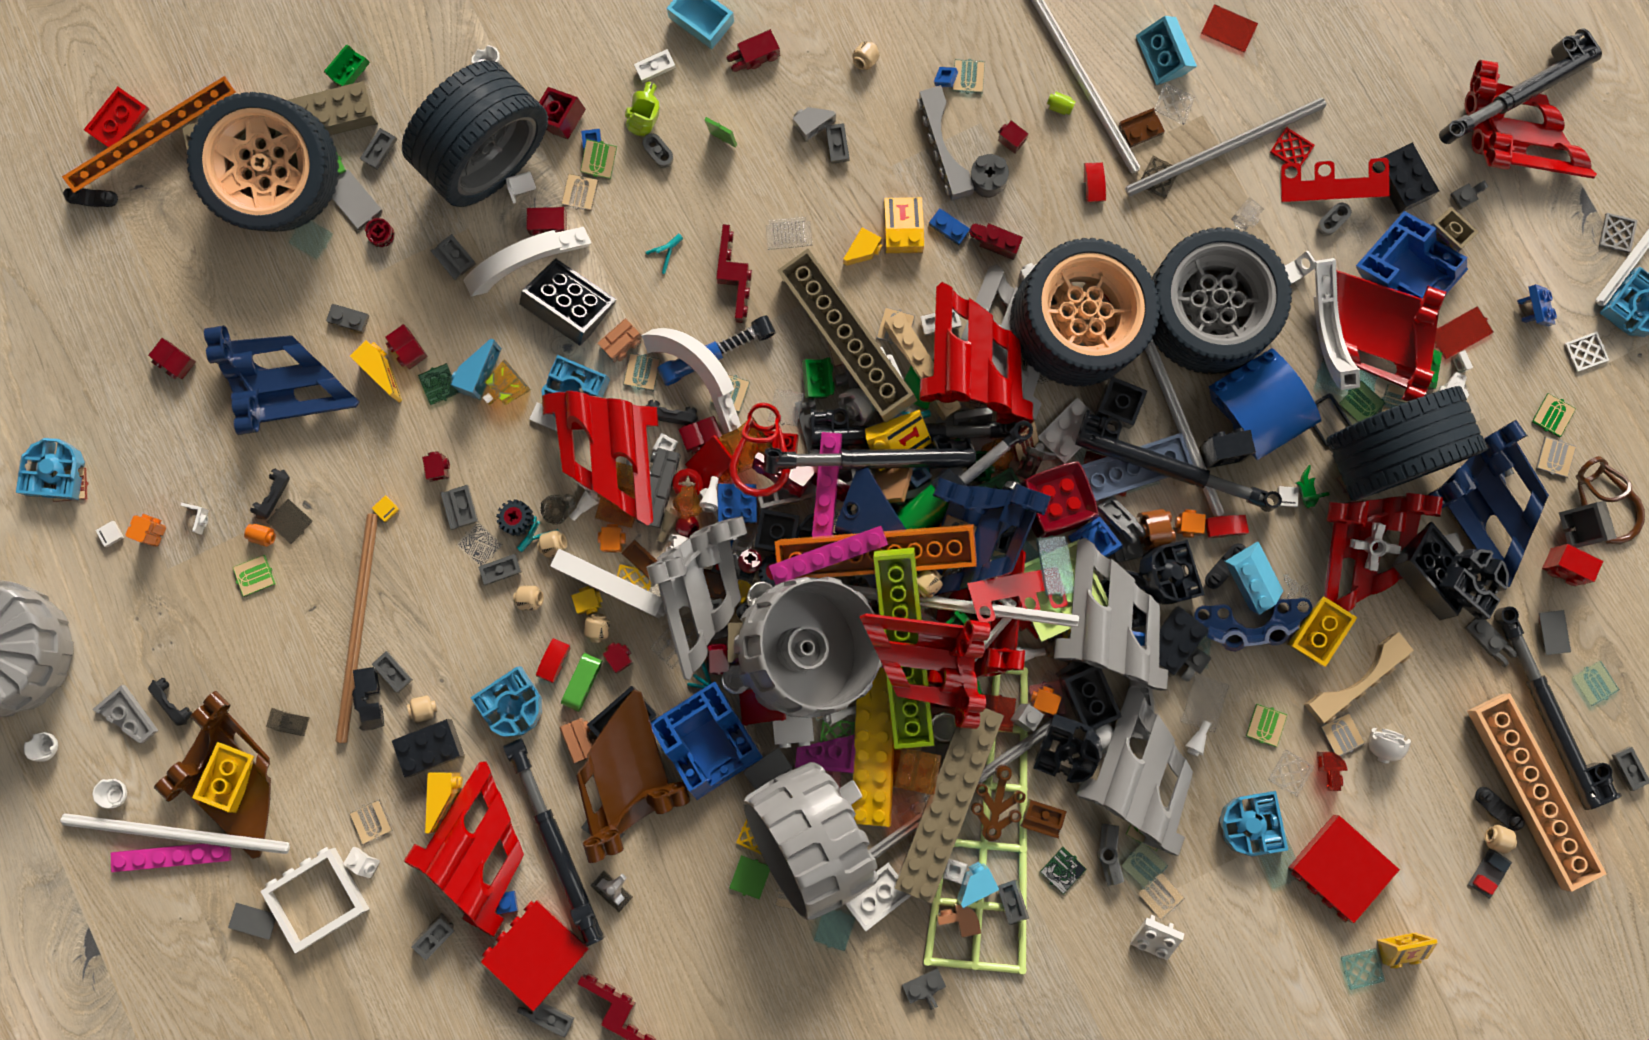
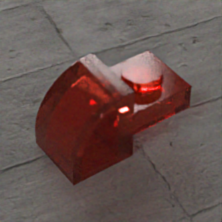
[1317,751,1348,791]

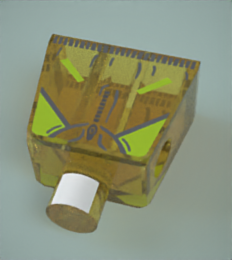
[482,359,531,405]

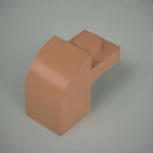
[936,903,981,937]

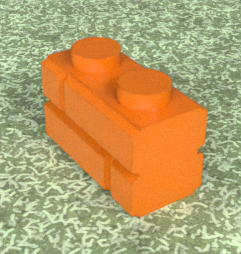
[125,514,166,547]

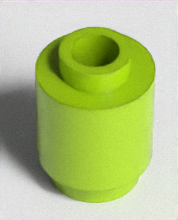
[1047,91,1076,115]

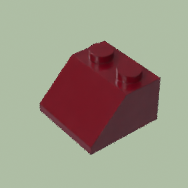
[539,87,586,140]

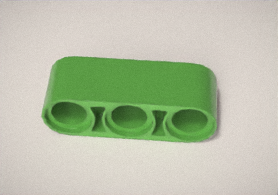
[561,653,603,712]

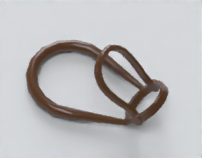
[1576,456,1645,545]

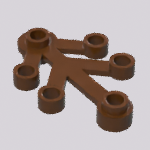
[971,764,1026,841]

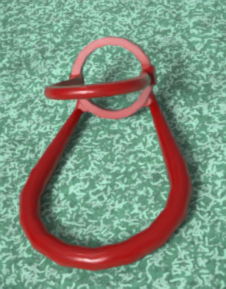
[729,403,791,497]

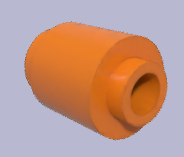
[244,524,276,547]

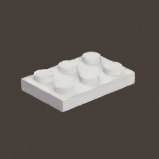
[1038,398,1095,464]
[845,863,912,931]

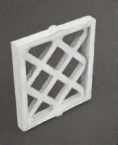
[1564,332,1609,372]

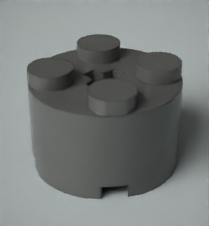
[970,154,1009,198]

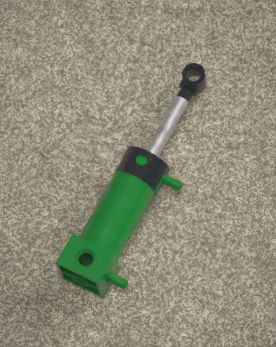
[896,421,1033,529]

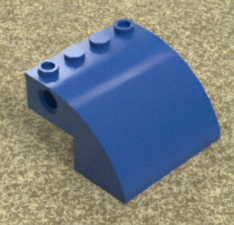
[1356,211,1468,299]
[1208,348,1322,461]
[650,681,763,800]

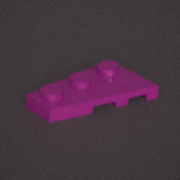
[795,734,856,773]

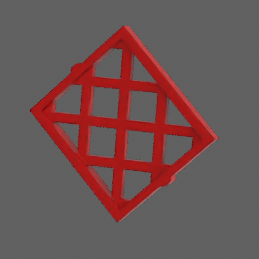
[1270,127,1315,170]

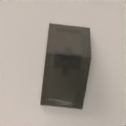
[266,708,310,736]

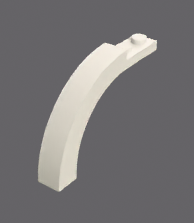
[463,227,591,296]
[1314,258,1360,390]
[641,328,741,434]

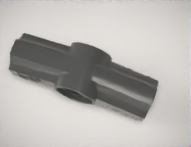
[1097,824,1125,886]

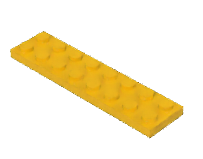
[852,667,894,827]

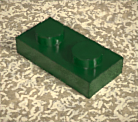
[979,467,1021,490]

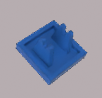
[1517,284,1557,326]
[717,484,757,523]
[1068,517,1122,558]

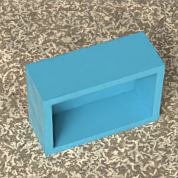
[666,0,734,49]

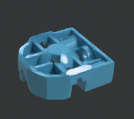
[1600,267,1649,337]
[541,355,610,417]
[16,438,85,500]
[470,666,542,737]
[1220,791,1288,856]

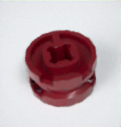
[365,218,395,248]

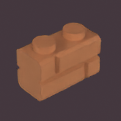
[597,318,642,363]
[559,718,596,764]

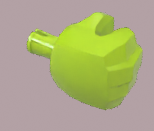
[625,82,660,136]

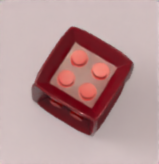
[1020,461,1099,540]

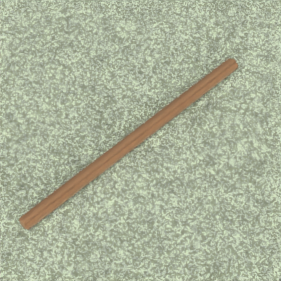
[335,514,378,743]

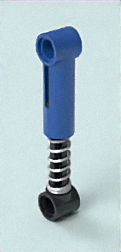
[657,315,776,386]

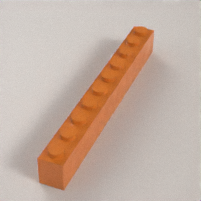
[62,76,237,193]

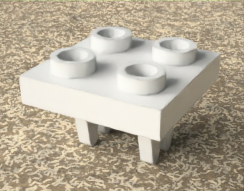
[1130,915,1184,960]

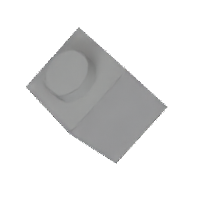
[1011,704,1044,731]

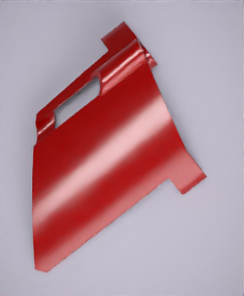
[1336,270,1447,402]

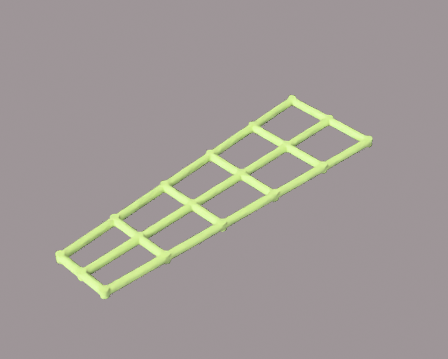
[923,667,1028,974]

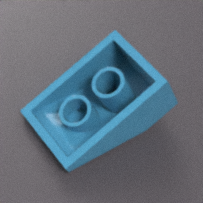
[451,339,502,400]

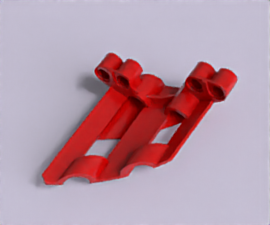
[1464,60,1597,179]
[920,282,1034,424]
[542,391,658,526]
[1324,493,1443,612]
[927,550,1026,684]
[859,613,991,729]
[404,761,524,937]

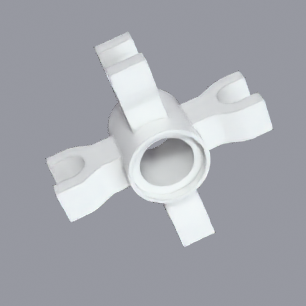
[1349,522,1401,571]

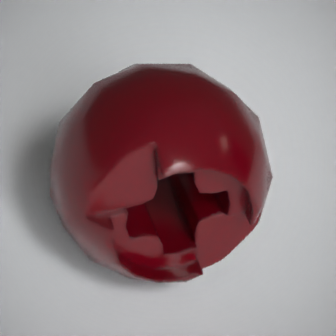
[676,515,699,539]
[737,549,762,574]

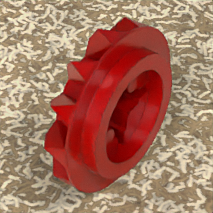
[672,468,703,499]

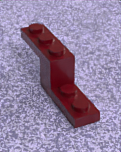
[716,224,752,323]
[752,452,850,502]
[577,973,656,1040]

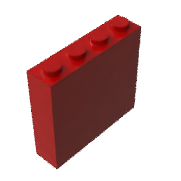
[1288,814,1400,923]
[481,900,590,1011]

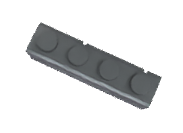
[637,448,681,529]

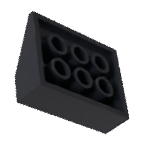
[519,258,616,346]
[1392,522,1479,621]

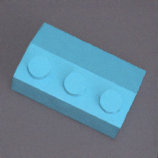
[1136,16,1197,85]
[1225,542,1283,615]
[957,862,999,908]

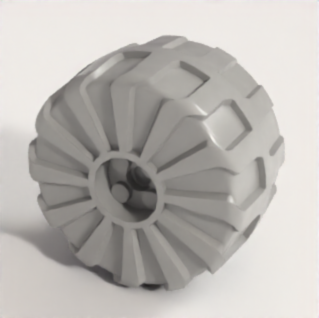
[734,577,882,718]
[0,580,74,717]
[743,762,878,921]

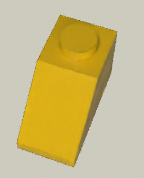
[843,227,883,266]

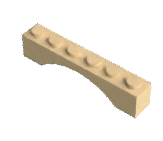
[884,311,962,421]
[1304,632,1414,724]

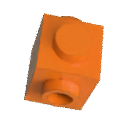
[1175,510,1206,538]
[598,524,626,553]
[1030,686,1062,716]

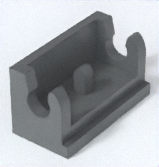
[411,913,455,960]

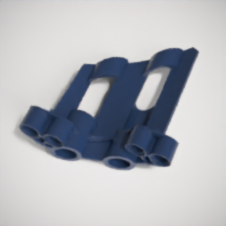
[204,325,360,435]
[1428,419,1549,587]
[930,478,1051,596]
[1195,597,1313,652]

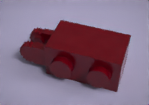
[726,29,780,72]
[969,223,1023,260]

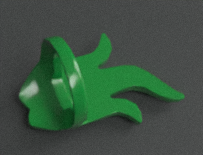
[1295,465,1330,508]

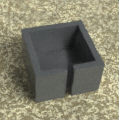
[1558,501,1617,548]

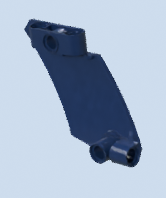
[835,468,919,589]

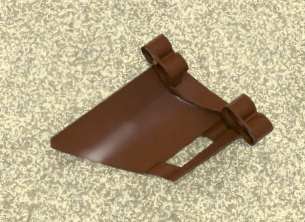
[576,690,691,863]
[154,691,271,859]

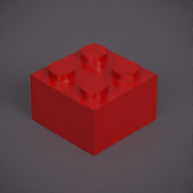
[1542,544,1604,587]

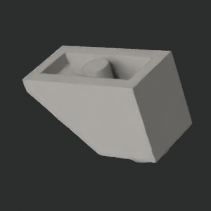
[793,107,836,142]

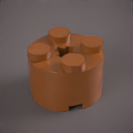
[1136,509,1176,551]

